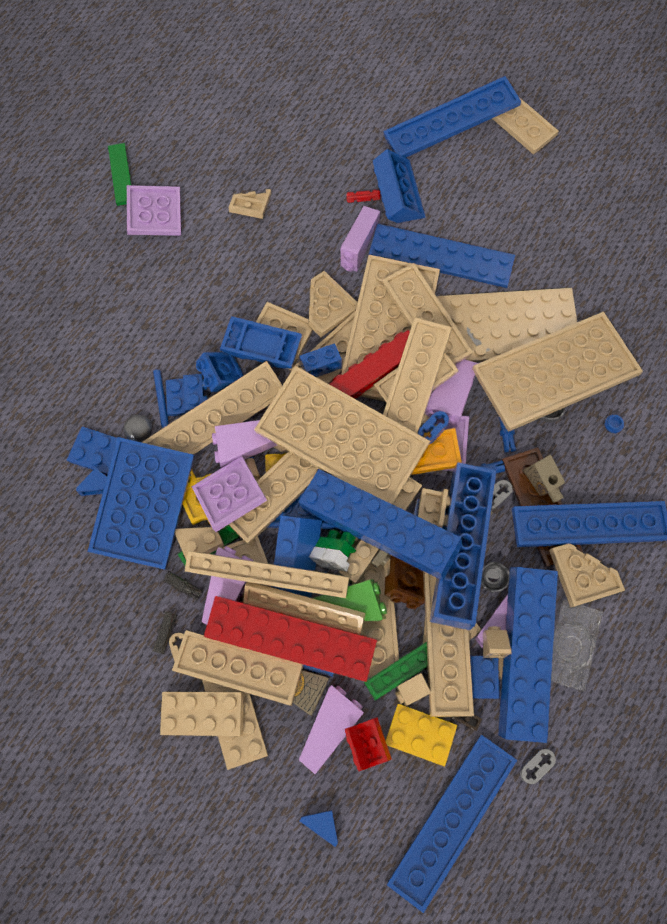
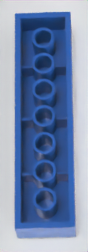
[429,462,496,630]
[298,469,463,581]
[498,567,558,743]

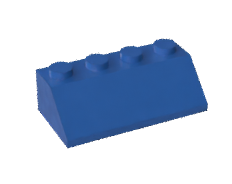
[373,149,425,223]
[271,515,322,598]

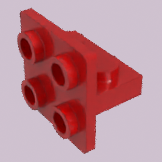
[345,717,392,772]

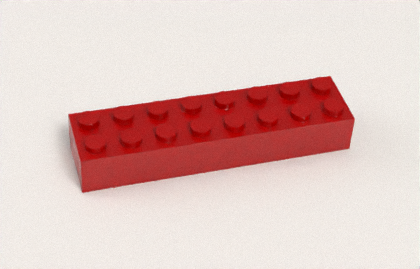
[204,596,377,682]

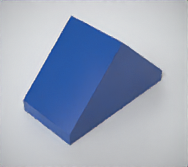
[76,468,107,496]
[300,810,338,847]

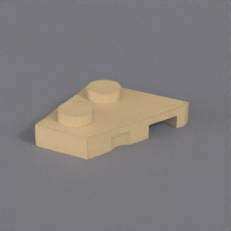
[229,189,271,219]
[175,527,224,560]

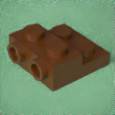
[384,556,425,609]

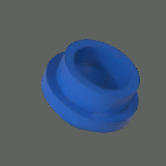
[604,415,624,433]

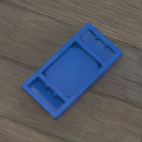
[220,316,302,369]

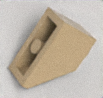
[483,626,511,658]
[395,674,431,706]

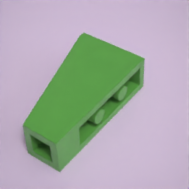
[312,579,387,621]

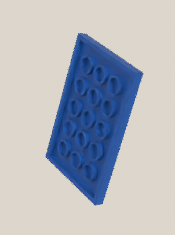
[87,437,195,570]

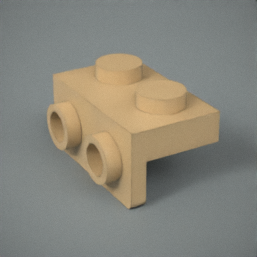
[417,488,450,528]

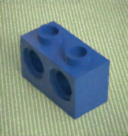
[300,343,342,377]

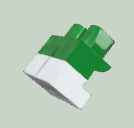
[309,530,356,572]

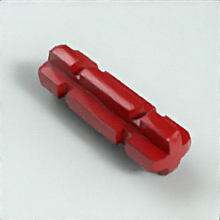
[346,190,380,203]

